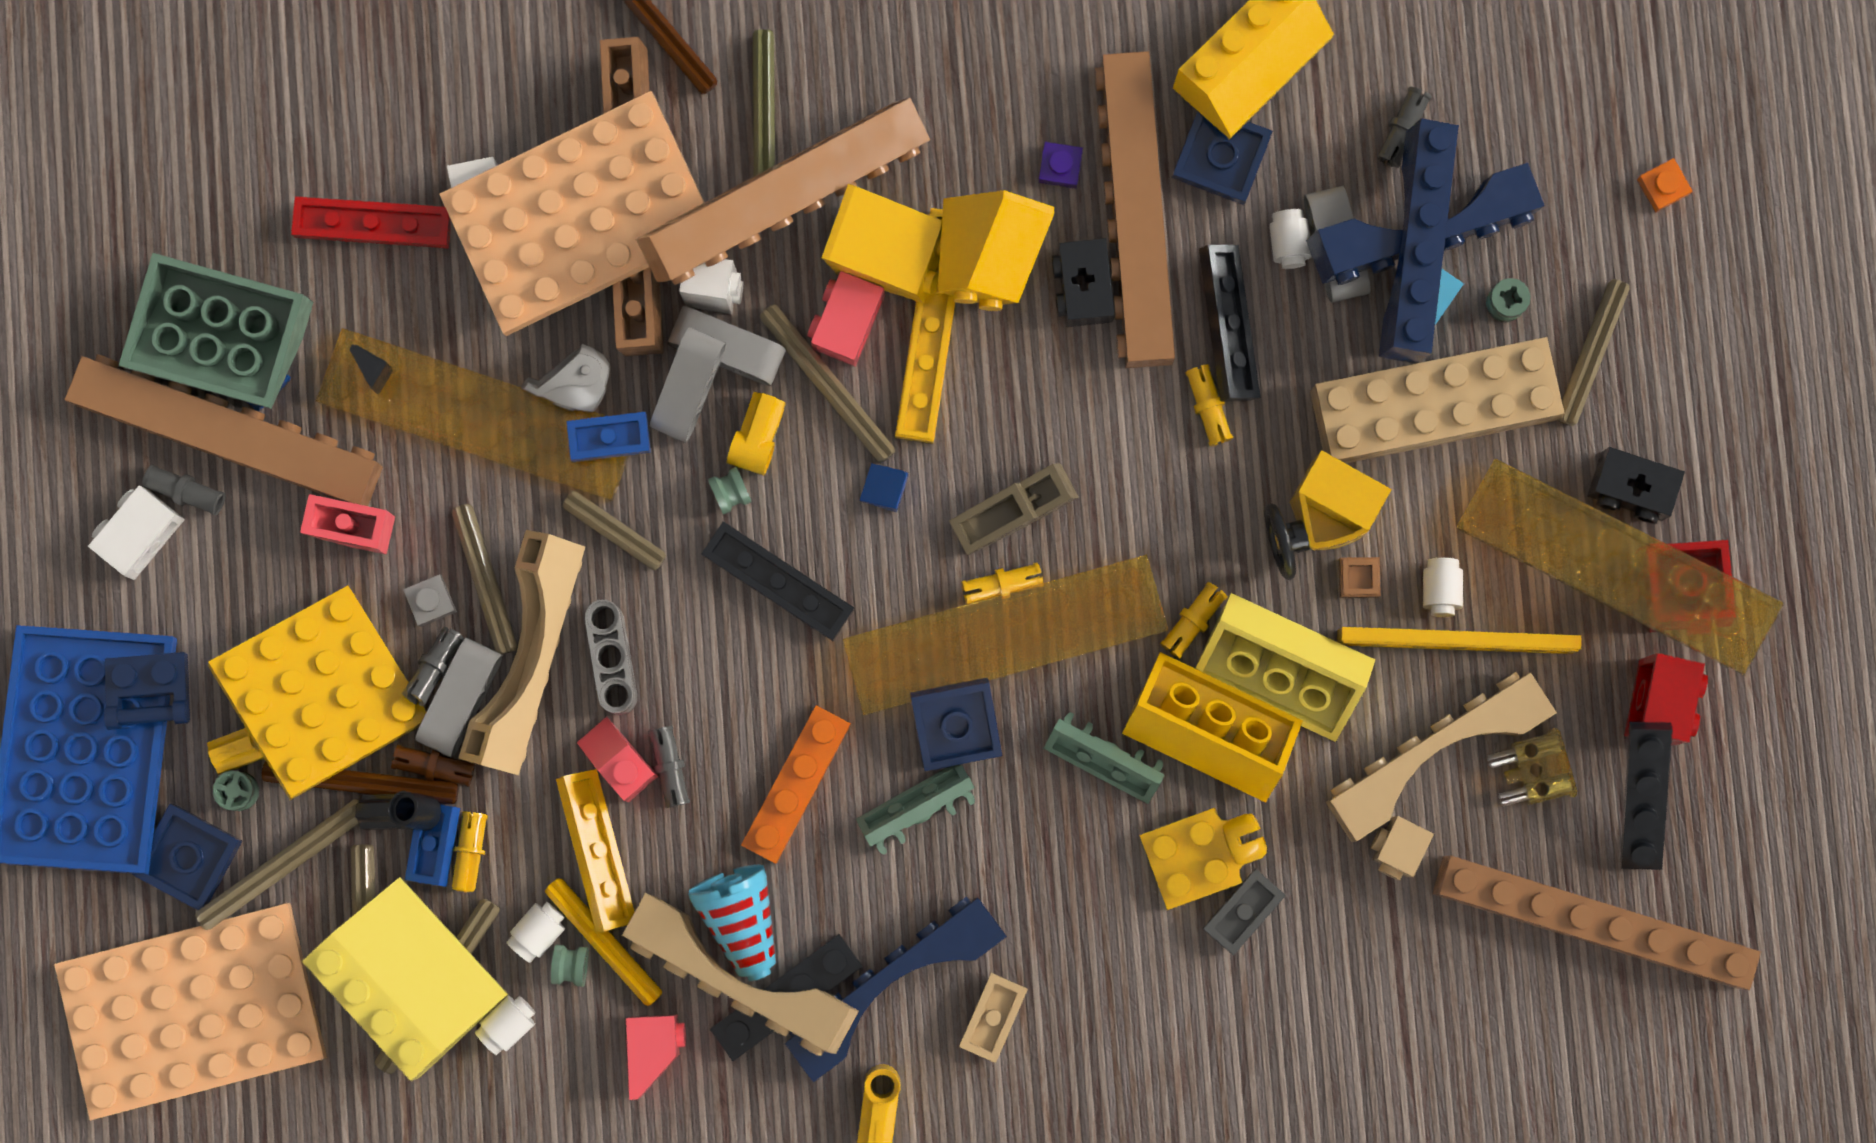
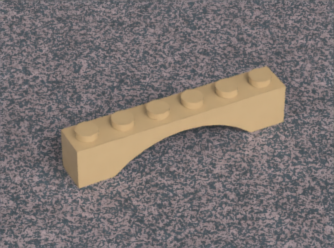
[458,530,585,775]
[1326,672,1557,842]
[622,893,859,1056]

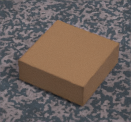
[1339,557,1381,598]

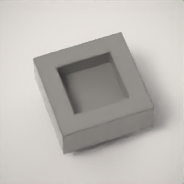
[403,574,457,627]

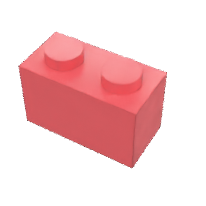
[807,271,885,367]

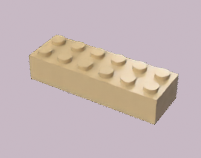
[1310,337,1565,463]

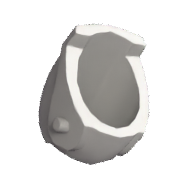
[521,344,610,413]

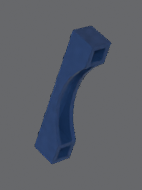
[1379,118,1459,364]
[1306,163,1545,285]
[784,896,1007,1082]

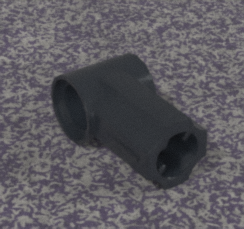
[355,791,441,831]

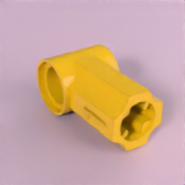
[727,392,786,476]
[207,728,264,775]
[857,1064,900,1143]

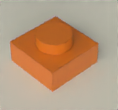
[1637,158,1693,213]

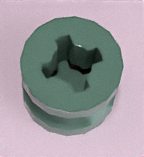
[1486,278,1531,322]
[708,467,752,515]
[213,771,259,811]
[551,944,589,987]

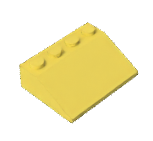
[302,877,508,1081]

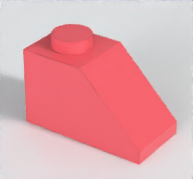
[300,494,395,555]
[577,717,658,802]
[626,1014,686,1100]

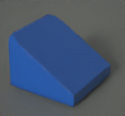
[859,463,909,513]

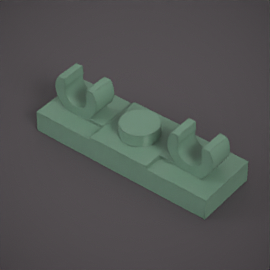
[1043,712,1165,804]
[856,764,975,855]

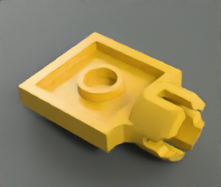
[1139,808,1267,910]

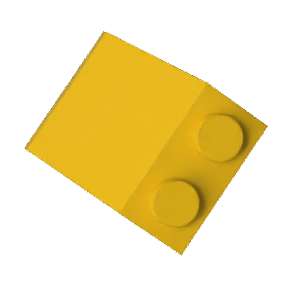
[821,184,942,303]
[938,190,1054,311]

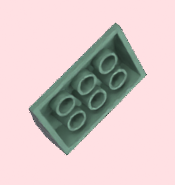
[118,253,314,409]

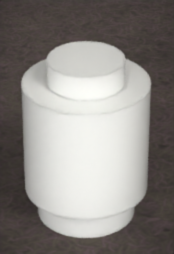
[1269,209,1312,269]
[1423,558,1463,617]
[506,902,565,963]
[475,996,535,1055]

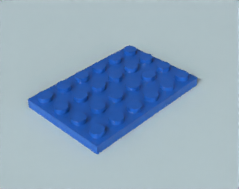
[0,625,177,875]

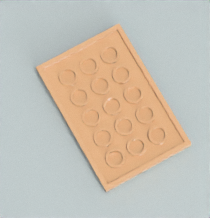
[439,91,705,336]
[54,903,327,1120]

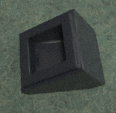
[349,344,393,394]

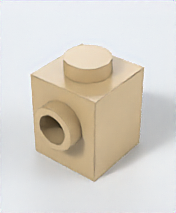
[1371,816,1434,881]

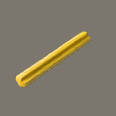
[545,878,662,1006]

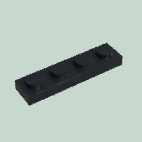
[1199,245,1261,402]
[701,521,855,641]
[1620,722,1673,870]
[710,934,862,1061]

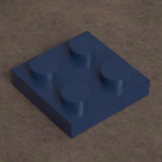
[1172,111,1273,205]
[910,677,1002,771]
[131,804,243,910]

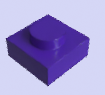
[1038,142,1083,189]

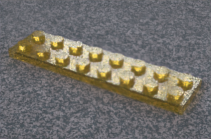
[316,328,629,501]
[1456,458,1784,676]
[843,554,1169,716]

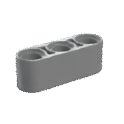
[1304,186,1371,303]
[667,306,786,386]
[649,327,726,443]
[585,600,637,715]
[415,638,503,758]

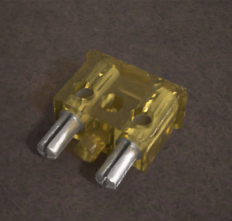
[1488,728,1578,807]

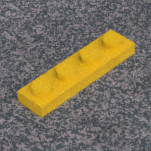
[556,769,635,934]

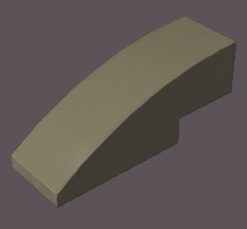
[949,463,1079,555]

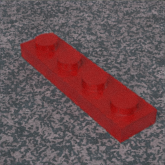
[291,196,451,248]

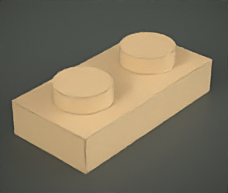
[959,973,1028,1063]

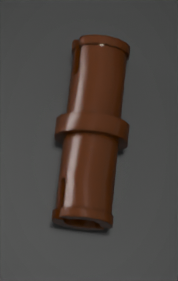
[391,744,475,787]

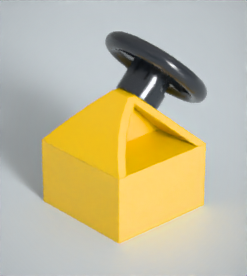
[1264,450,1392,580]

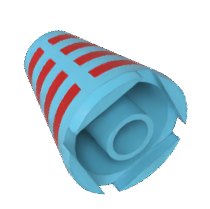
[688,864,776,981]

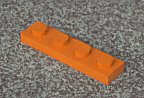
[741,705,851,864]

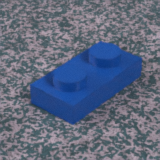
[566,412,651,462]
[405,805,461,887]

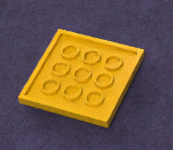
[208,585,426,800]

